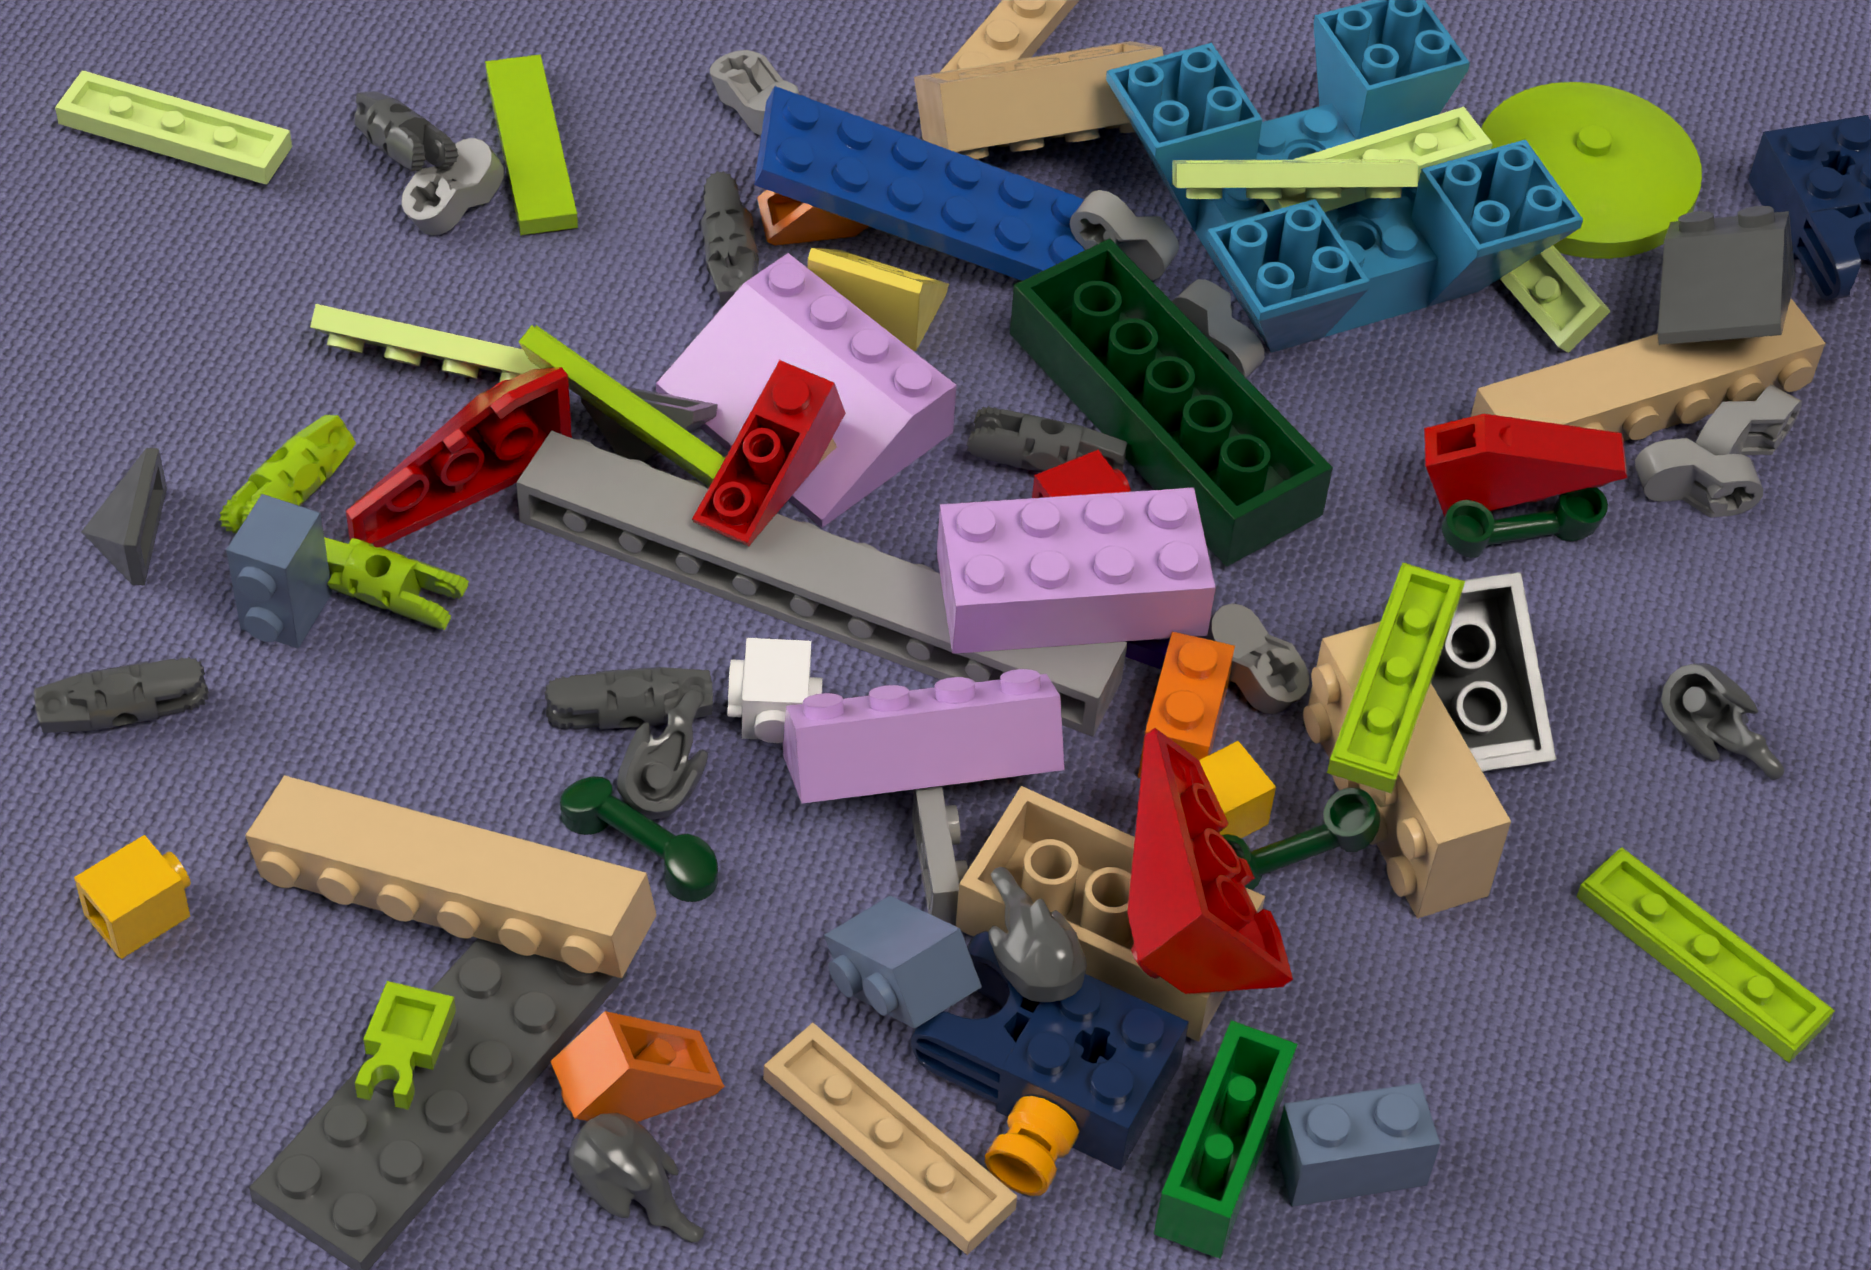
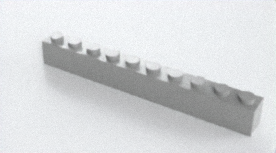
[517,431,1127,737]

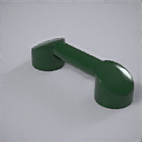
[1441,487,1608,558]
[560,776,718,902]
[1222,788,1381,890]

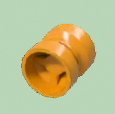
[984,1096,1079,1196]

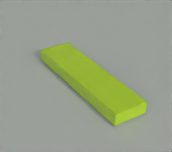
[485,54,578,235]
[518,325,725,487]
[1327,562,1465,794]
[1576,847,1835,1063]

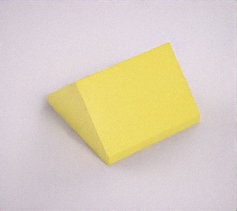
[808,248,949,351]

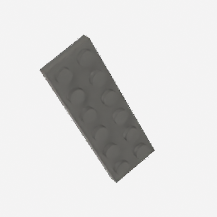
[249,938,627,1270]

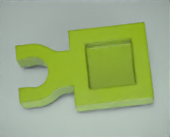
[355,981,456,1110]

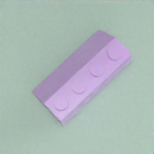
[783,669,1064,804]

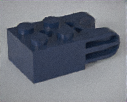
[1748,115,1871,301]
[911,931,1189,1171]

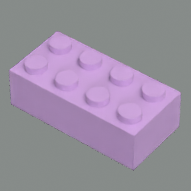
[937,488,1215,654]

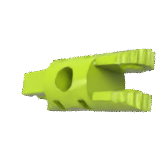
[219,415,356,533]
[324,537,469,630]

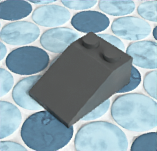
[1657,206,1795,345]
[1382,572,1556,772]

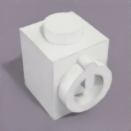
[727,638,823,743]

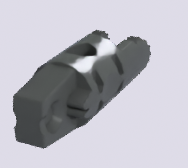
[355,91,459,171]
[701,171,759,306]
[966,406,1127,472]
[34,657,209,733]
[545,667,713,730]

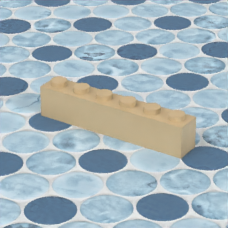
[1471,298,1826,441]
[245,775,657,978]

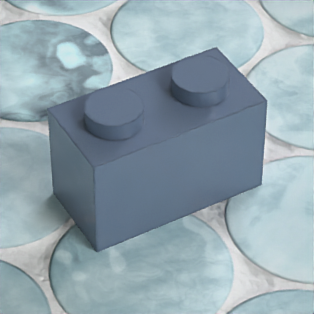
[226,494,332,649]
[824,896,982,1029]
[1274,1083,1440,1207]

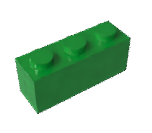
[1154,1020,1298,1259]

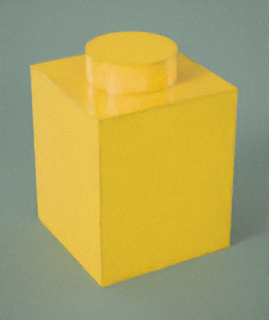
[1199,741,1276,838]
[74,835,191,959]

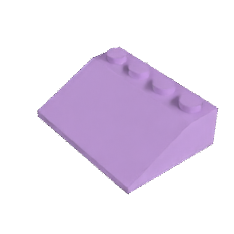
[656,253,956,528]

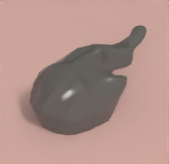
[1661,663,1784,780]
[617,689,708,820]
[988,867,1087,1002]
[568,1113,704,1242]

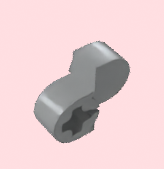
[710,50,800,136]
[401,138,504,235]
[1070,190,1179,280]
[1172,279,1265,378]
[1696,385,1802,456]
[1635,438,1763,518]
[1197,603,1309,714]

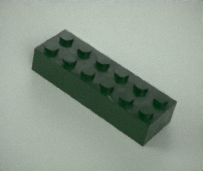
[1010,238,1333,567]

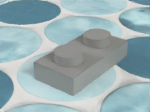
[912,786,968,926]

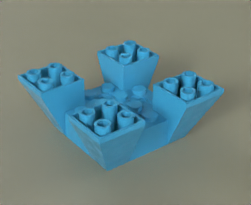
[1106,0,1583,353]

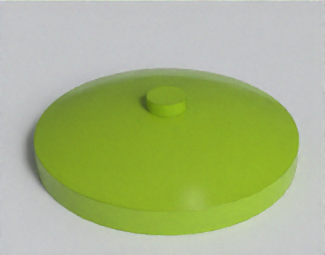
[1481,82,1702,259]

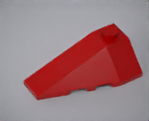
[346,367,572,548]
[1127,728,1293,994]

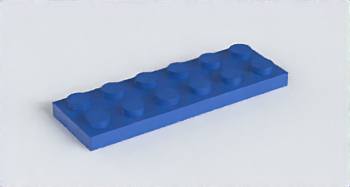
[754,86,1085,281]

